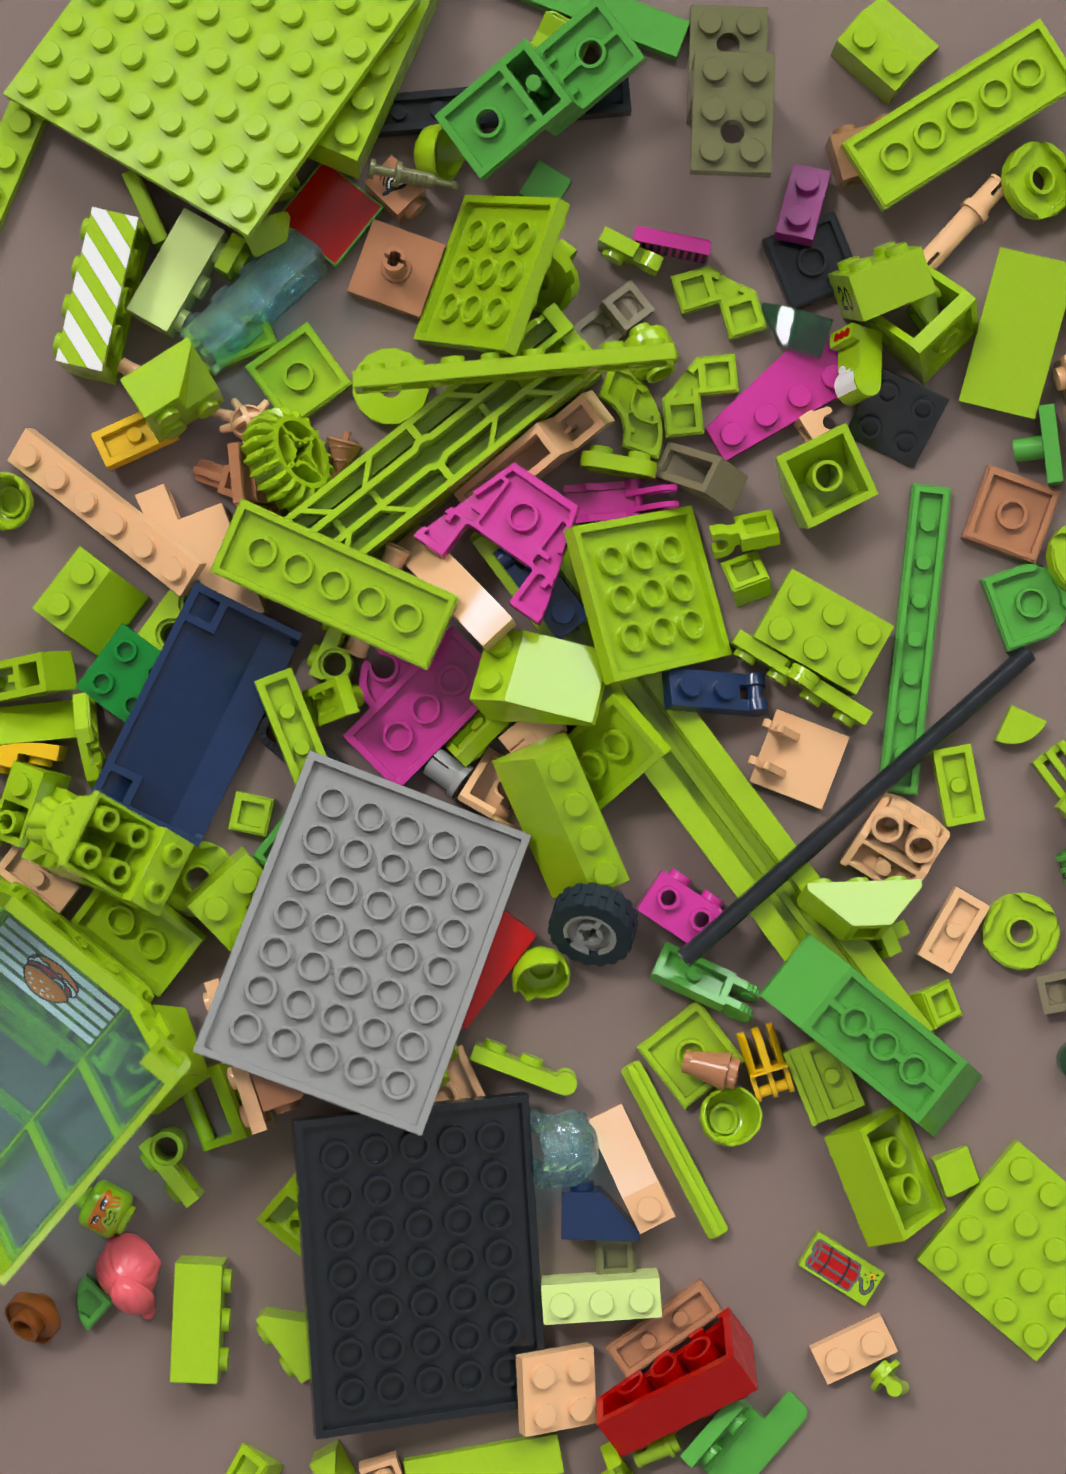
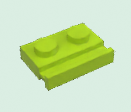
[782,1039,865,1126]

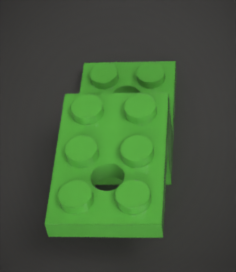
[434,0,648,180]

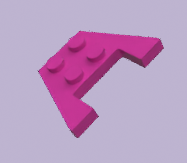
[414,462,579,626]

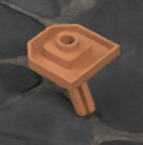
[192,442,284,516]

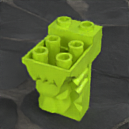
[21,787,194,917]

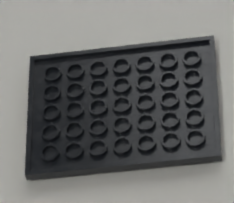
[292,1091,545,1440]

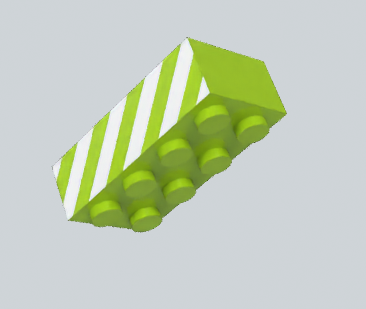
[53,207,151,386]

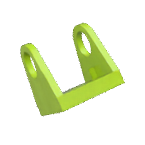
[865,265,979,385]

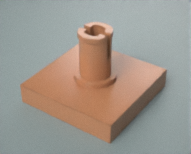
[347,219,446,320]

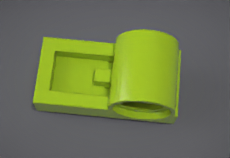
[306,623,355,681]
[138,1126,205,1208]

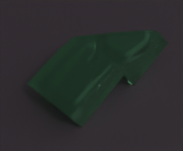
[761,302,833,360]

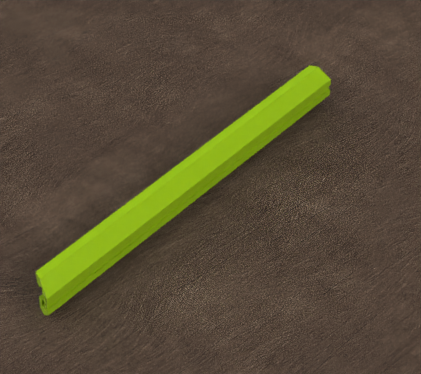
[469,531,935,1034]

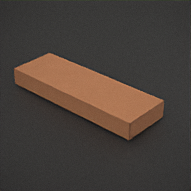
[605,1278,723,1378]

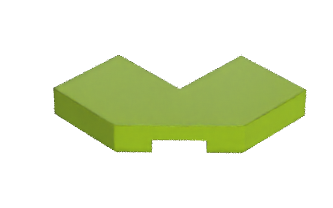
[670,266,767,342]
[661,353,739,439]
[72,692,107,789]

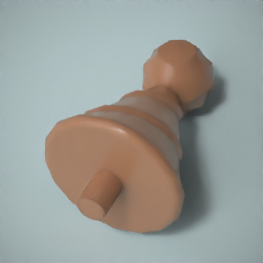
[326,431,364,478]

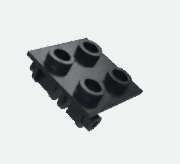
[848,367,950,468]

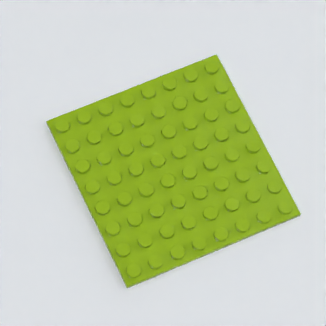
[3,0,419,238]

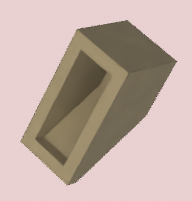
[656,441,749,511]

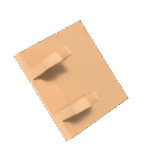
[747,709,850,809]

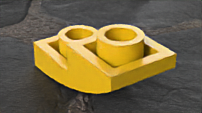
[0,743,68,774]

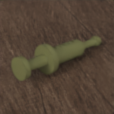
[367,158,459,191]

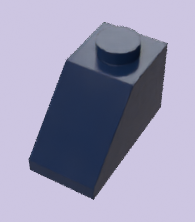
[561,1179,640,1241]

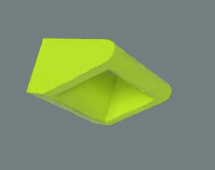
[183,1061,252,1151]

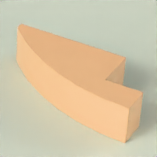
[453,390,615,503]
[135,484,269,616]
[397,524,516,652]

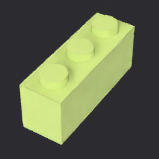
[126,208,229,339]
[541,1268,662,1325]

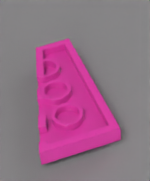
[705,318,839,461]

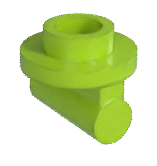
[870,1359,909,1397]

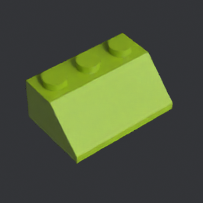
[824,1104,946,1247]

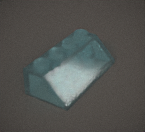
[179,228,328,376]

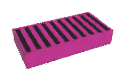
[633,226,712,264]

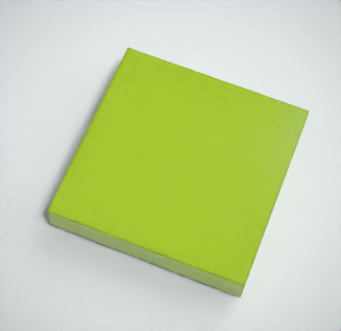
[245,322,353,419]
[636,1000,744,1109]

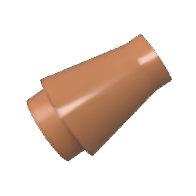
[681,1049,741,1091]

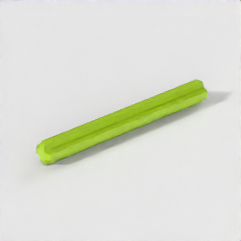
[621,1060,728,1239]

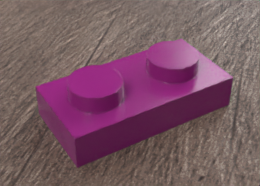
[775,163,831,247]

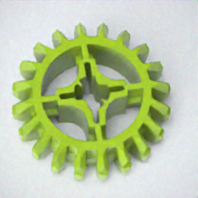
[240,406,335,512]

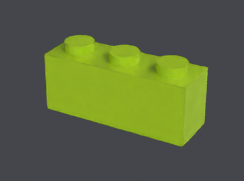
[170,1255,234,1384]

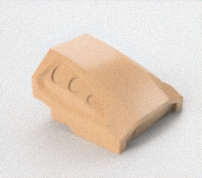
[839,793,950,882]

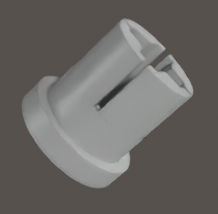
[423,748,475,800]

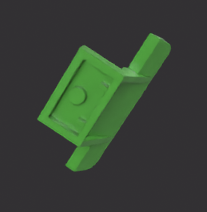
[680,1390,808,1474]

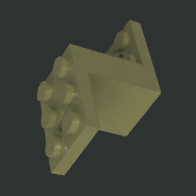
[686,4,775,177]

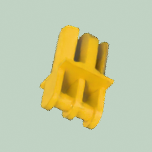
[735,1022,795,1103]

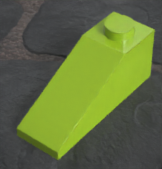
[0,651,78,703]

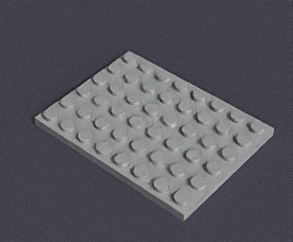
[193,751,531,1136]

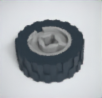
[548,882,639,966]

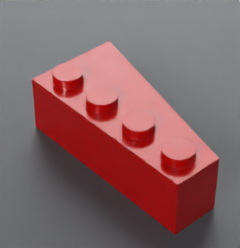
[596,1307,758,1457]

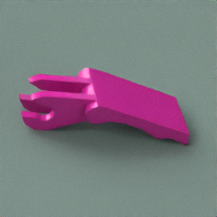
[563,479,679,524]

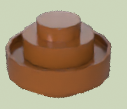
[5,1292,61,1344]

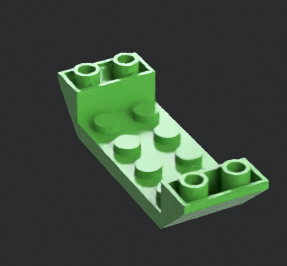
[759,933,983,1137]

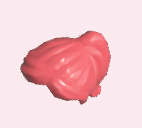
[95,1232,162,1320]

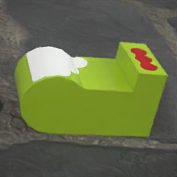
[830,322,883,406]

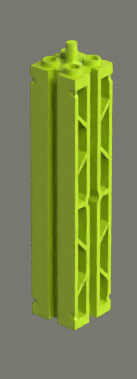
[261,302,603,601]

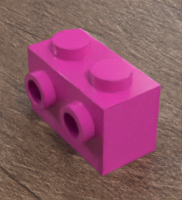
[635,868,724,943]

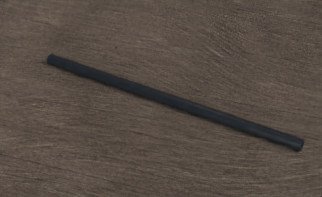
[677,646,1035,967]

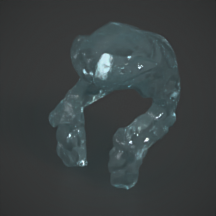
[530,1108,599,1190]

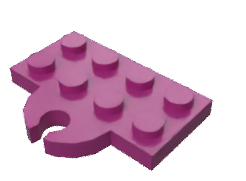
[343,626,482,786]

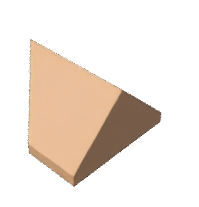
[457,747,523,832]

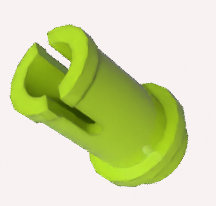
[632,1432,683,1469]

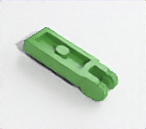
[649,942,761,1023]

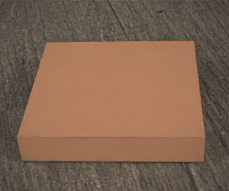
[960,465,1062,564]

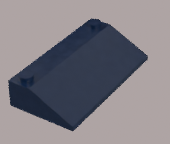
[89,581,303,847]

